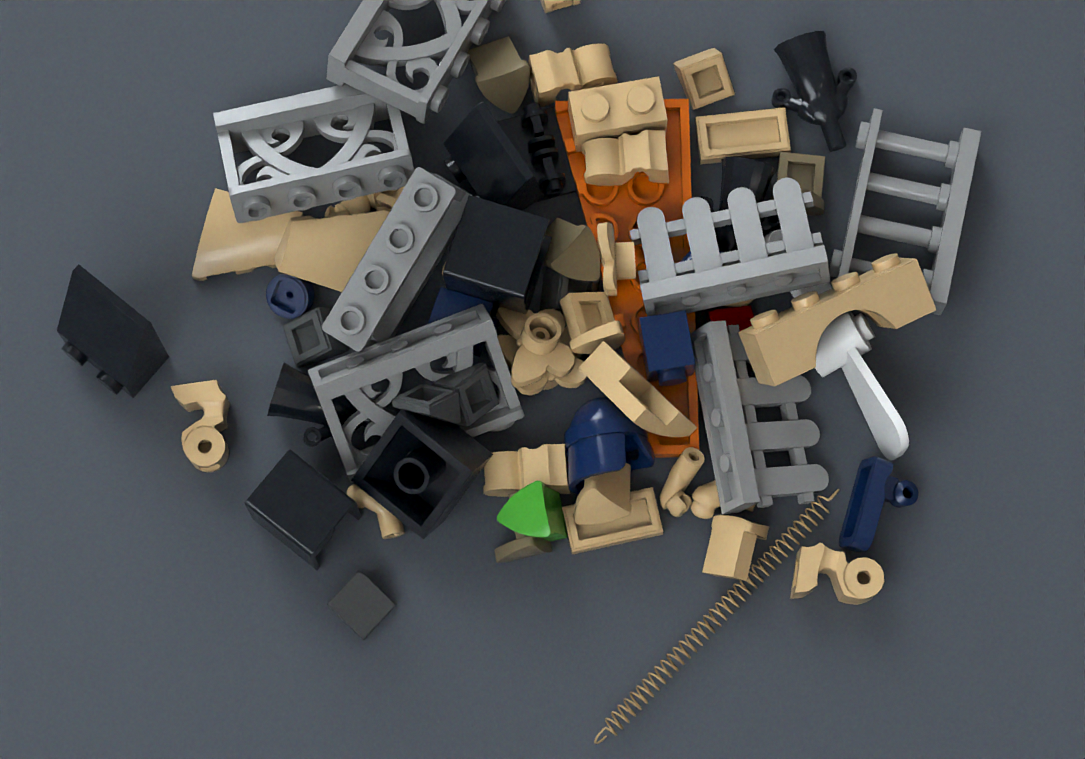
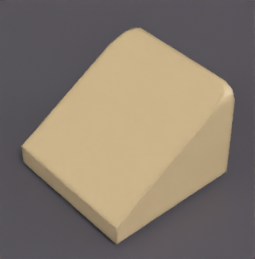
[673,48,735,110]

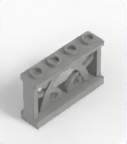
[326,0,506,124]
[213,75,414,223]
[322,167,473,352]
[307,303,525,483]

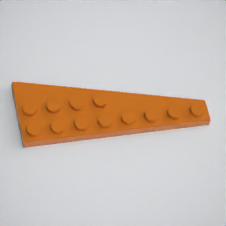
[555,99,699,458]

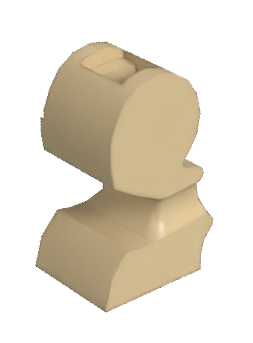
[528,43,618,107]
[581,130,669,186]
[171,380,230,472]
[483,444,570,497]
[790,543,884,605]

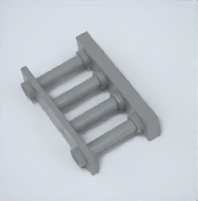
[829,108,982,315]

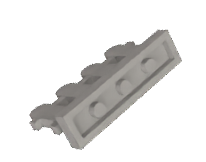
[630,178,831,316]
[690,321,829,515]

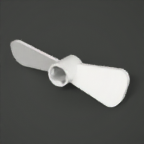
[764,229,909,460]

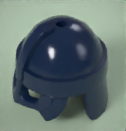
[564,397,655,494]

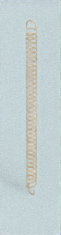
[594,489,840,744]

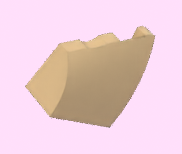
[192,188,304,281]
[274,206,391,292]

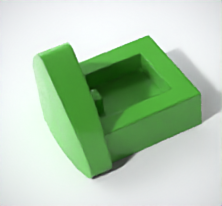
[497,481,568,542]

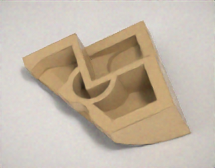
[578,341,697,437]

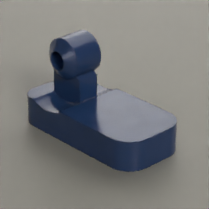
[839,456,918,553]

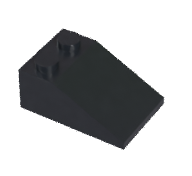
[57,264,169,398]

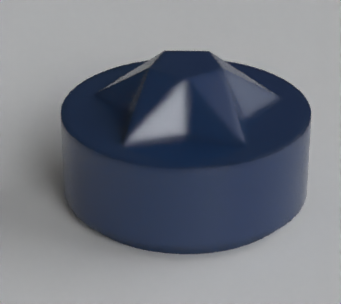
[266,273,315,319]

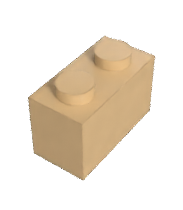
[568,76,668,152]

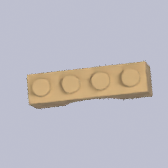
[738,253,936,386]

